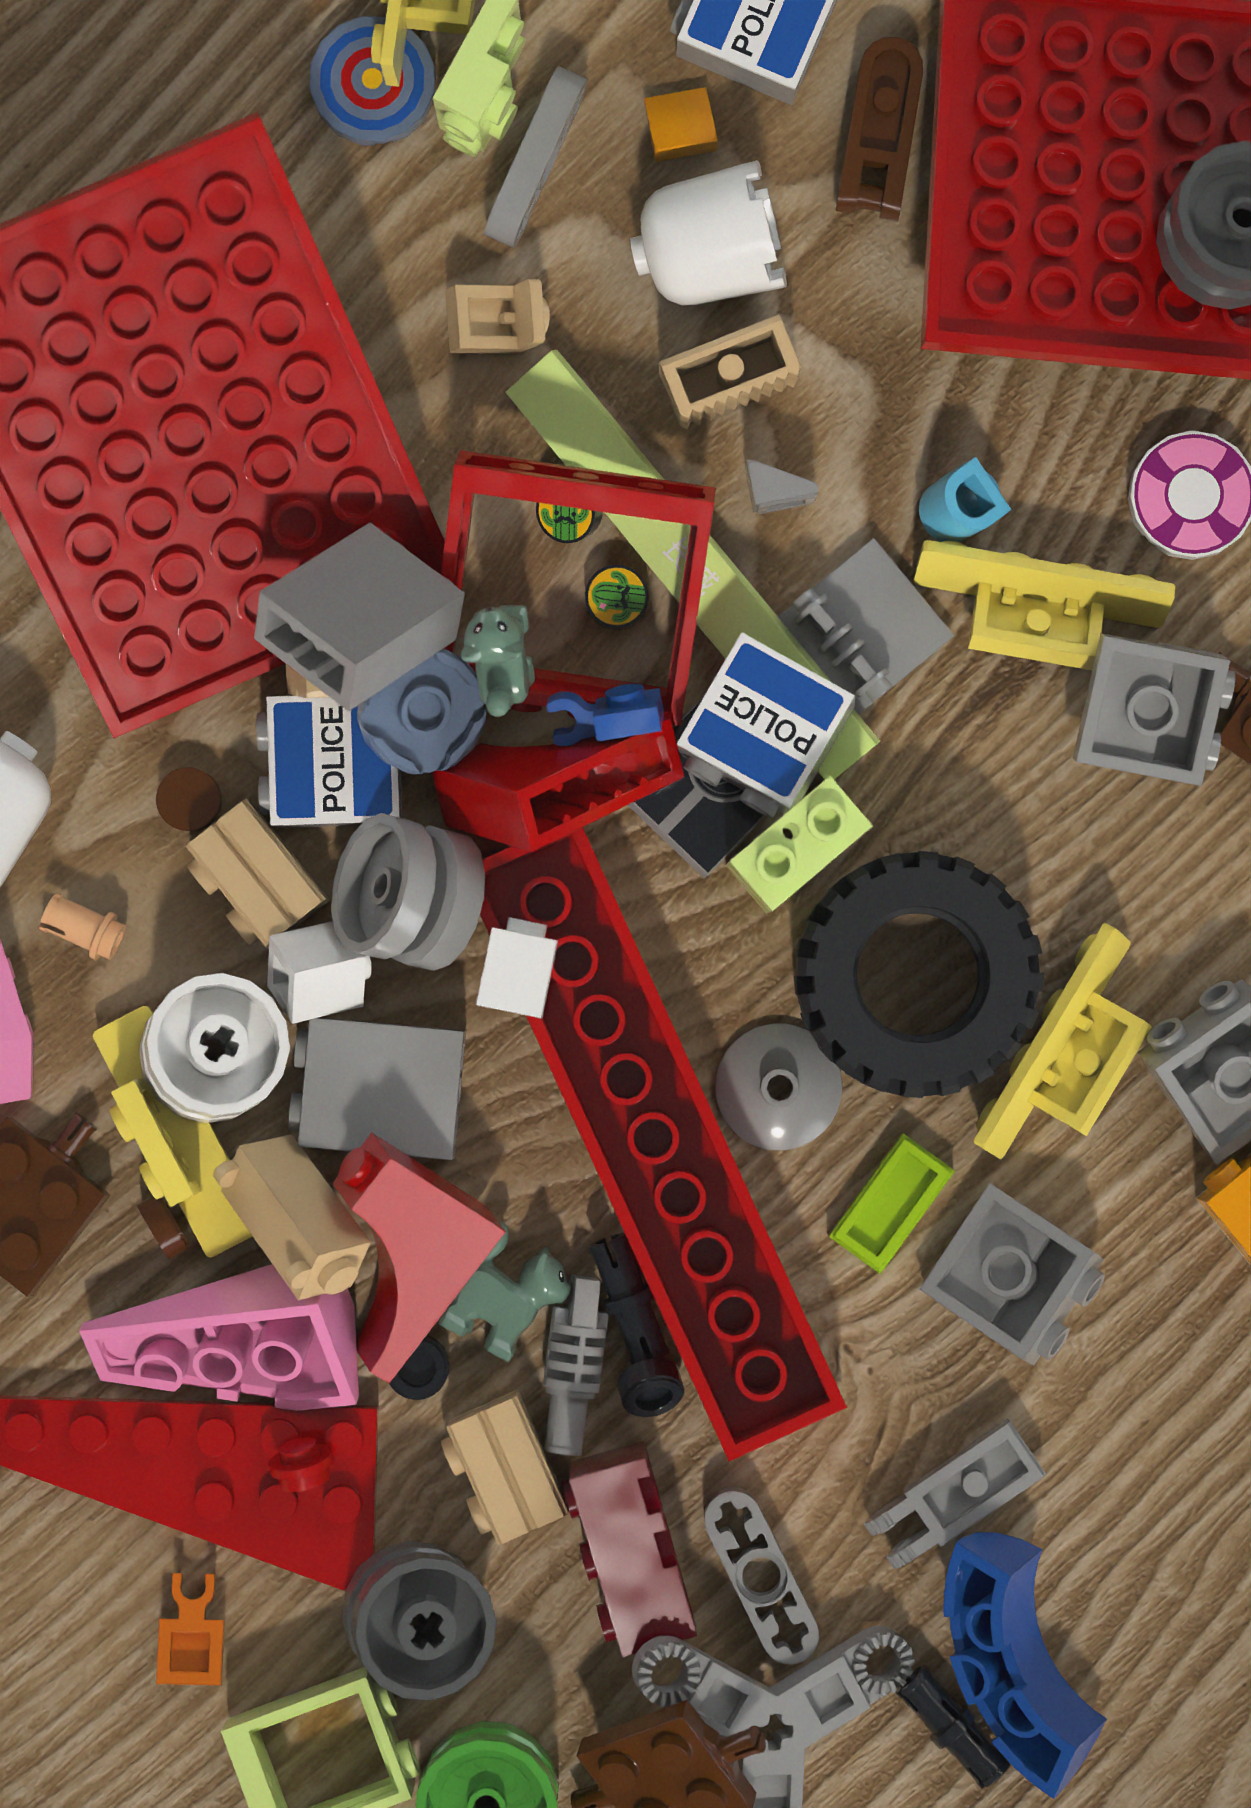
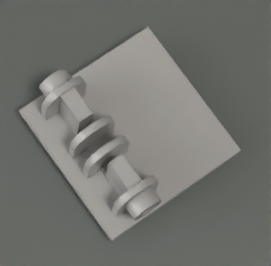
[778,538,955,714]

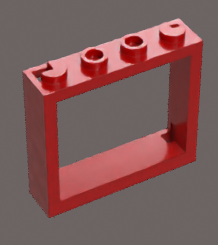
[441,450,716,727]

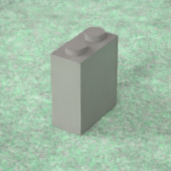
[254,523,465,712]
[288,1017,467,1160]

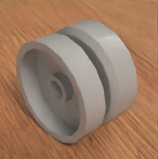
[331,813,485,971]

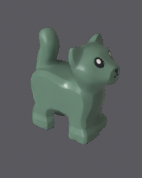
[461,605,535,717]
[438,1221,571,1362]

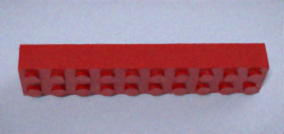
[480,827,847,1462]

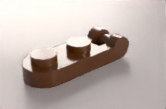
[835,37,923,221]

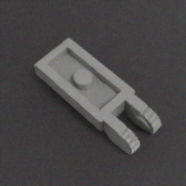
[864,1419,1046,1569]

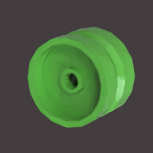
[416,1721,559,1808]

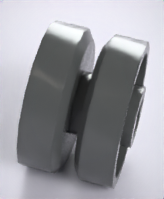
[1156,141,1251,309]
[341,1541,497,1701]

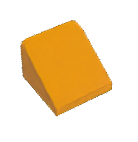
[644,87,718,162]

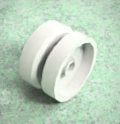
[139,973,290,1123]

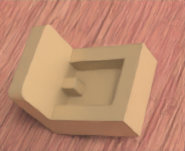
[445,279,550,354]

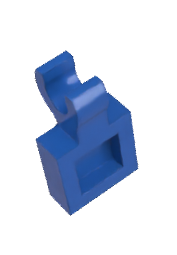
[546,684,664,746]

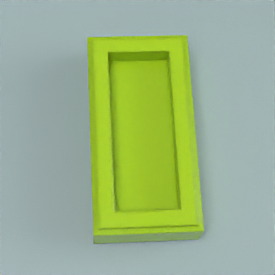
[828,1133,955,1274]

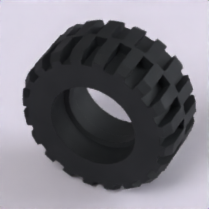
[793,851,1044,1098]

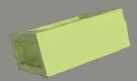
[725,776,873,914]
[221,1667,421,1808]

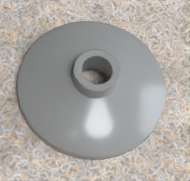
[715,1023,842,1150]

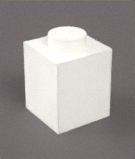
[476,917,558,1018]
[267,921,371,1024]

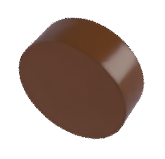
[156,767,222,832]
[137,1195,189,1260]

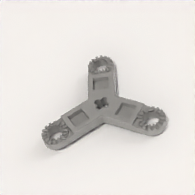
[632,1626,915,1808]

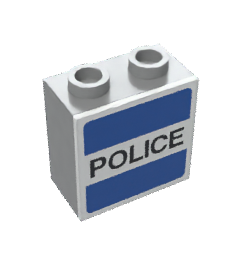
[670,0,837,105]
[677,632,855,818]
[256,696,404,828]

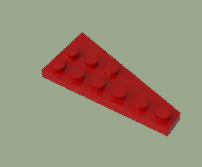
[0,1395,379,1591]

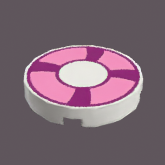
[1128,431,1251,560]

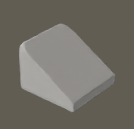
[745,459,819,515]

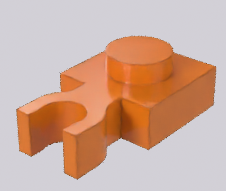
[156,1573,225,1686]

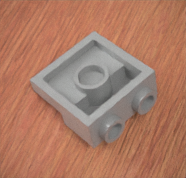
[1073,633,1235,786]
[1137,979,1251,1165]
[919,1183,1105,1366]

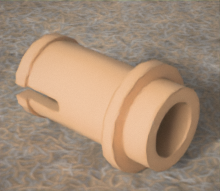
[39,893,126,961]

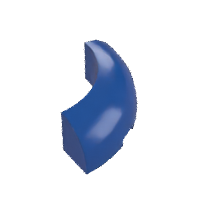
[943,1532,1107,1799]

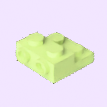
[433,0,526,157]

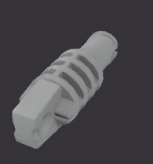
[543,1274,609,1456]

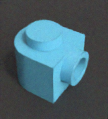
[919,457,1011,542]

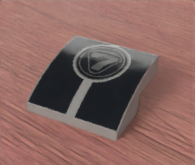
[628,695,765,879]

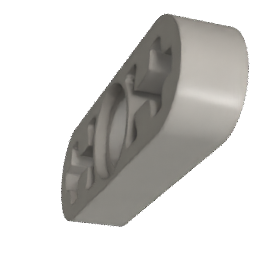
[484,66,588,248]
[704,1487,819,1664]

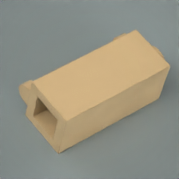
[213,1134,371,1300]

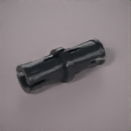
[588,1232,670,1365]
[895,1665,1010,1789]

